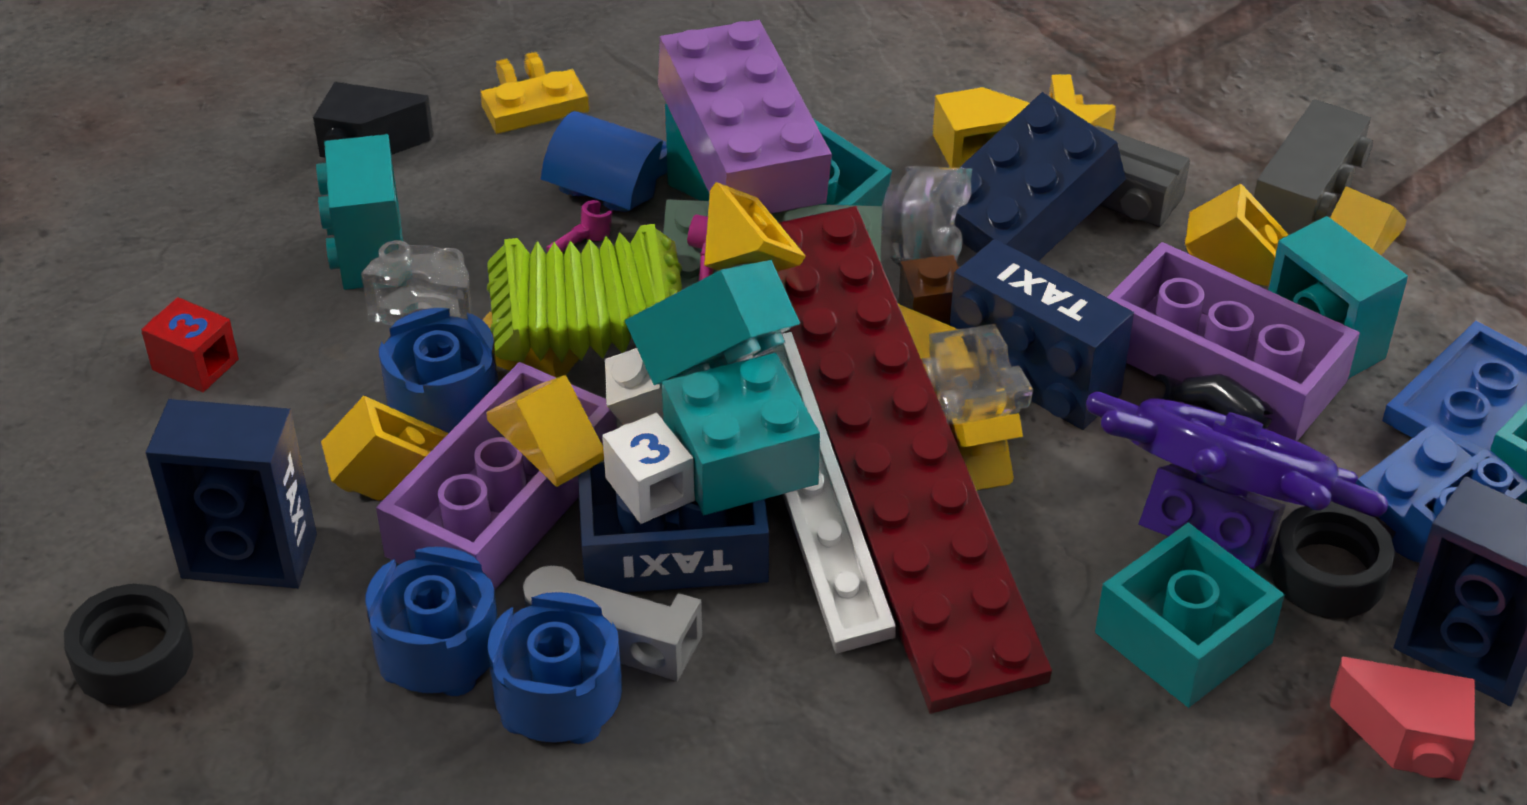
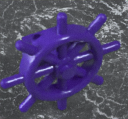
[1086,392,1388,569]

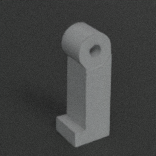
[523,565,702,682]

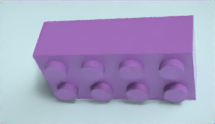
[658,20,832,213]
[1107,242,1360,441]
[376,362,617,591]

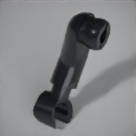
[1154,374,1273,429]

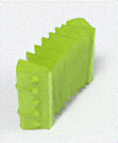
[487,224,683,363]

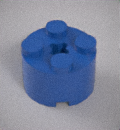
[379,308,499,433]
[365,547,498,696]
[488,592,622,744]

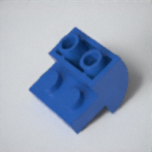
[541,111,668,211]
[1355,424,1527,563]

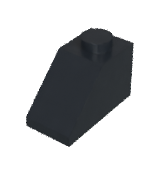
[313,82,434,158]

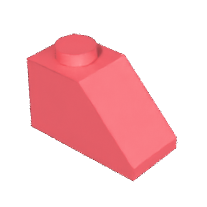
[1330,656,1475,781]

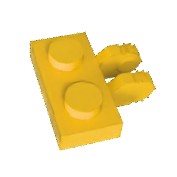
[480,52,589,134]

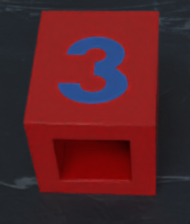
[141,297,239,393]

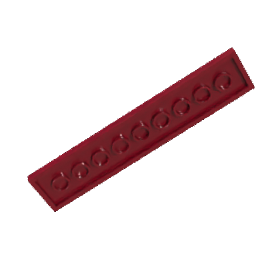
[777,206,1052,714]

